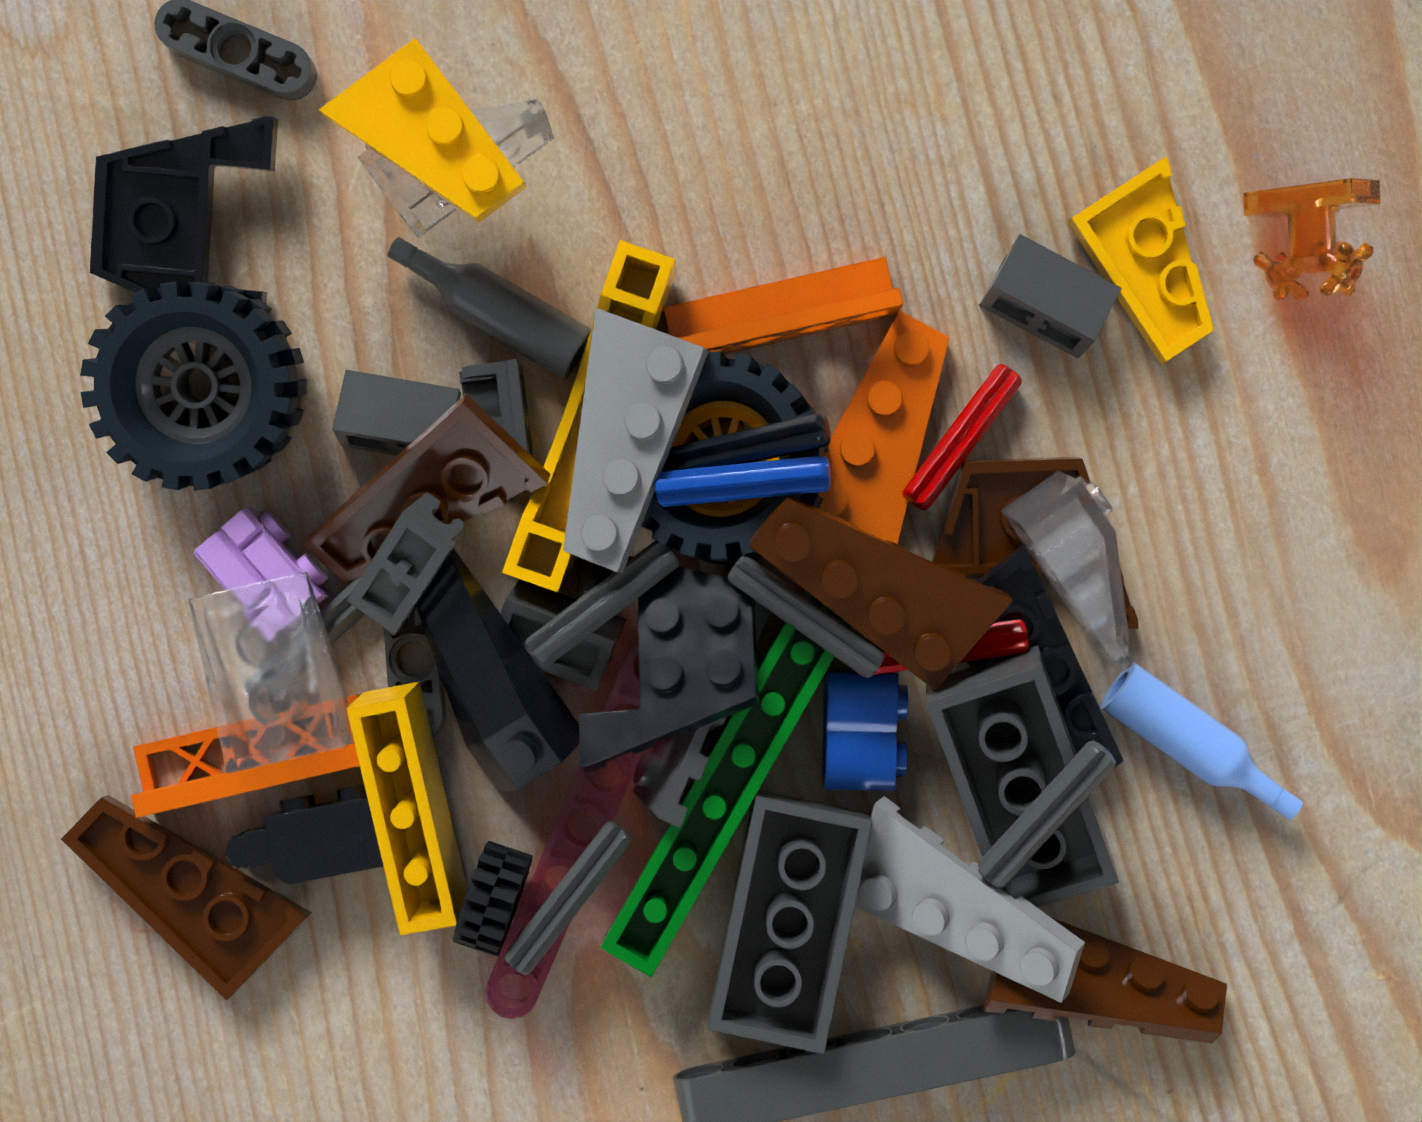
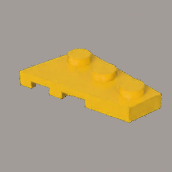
[319,38,526,223]
[1067,156,1214,364]

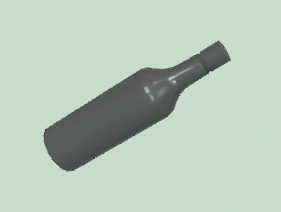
[387,237,591,379]

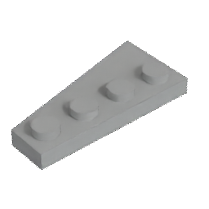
[563,308,709,574]

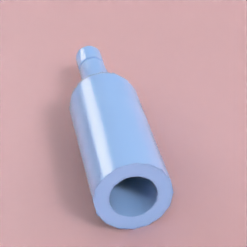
[1100,662,1303,820]

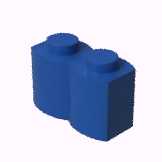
[822,670,908,791]

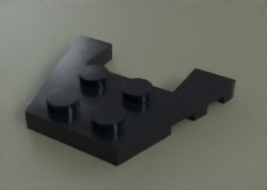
[90,116,278,304]
[577,556,759,772]

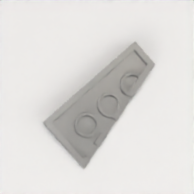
[855,796,1085,1003]

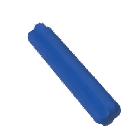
[655,456,832,507]

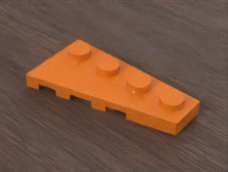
[818,311,950,544]

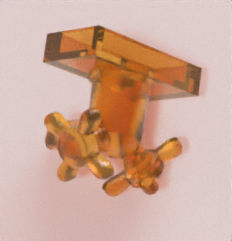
[1243,178,1380,300]

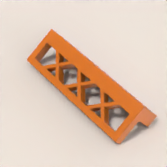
[663,257,903,355]
[131,694,360,818]

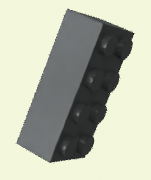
[926,645,1119,907]
[708,790,873,1054]

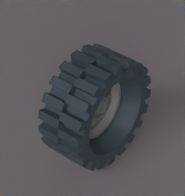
[80,282,307,491]

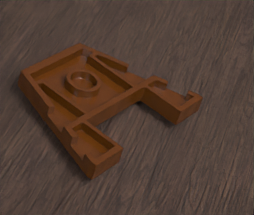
[932,457,1138,630]

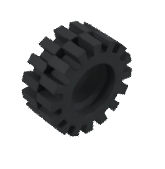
[453,841,533,957]

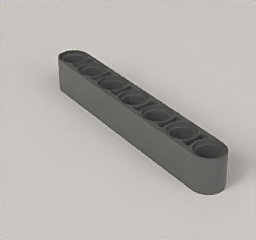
[673,1005,1075,1122]

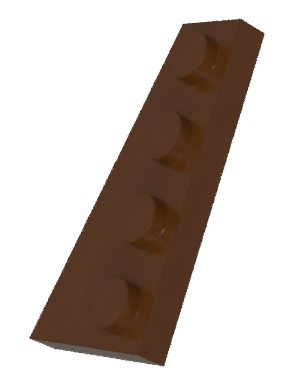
[61,795,312,1001]

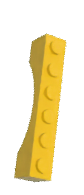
[502,240,677,593]

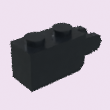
[224,784,384,885]

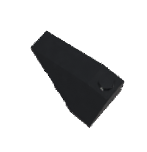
[416,548,579,793]

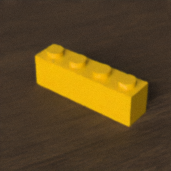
[346,681,467,935]

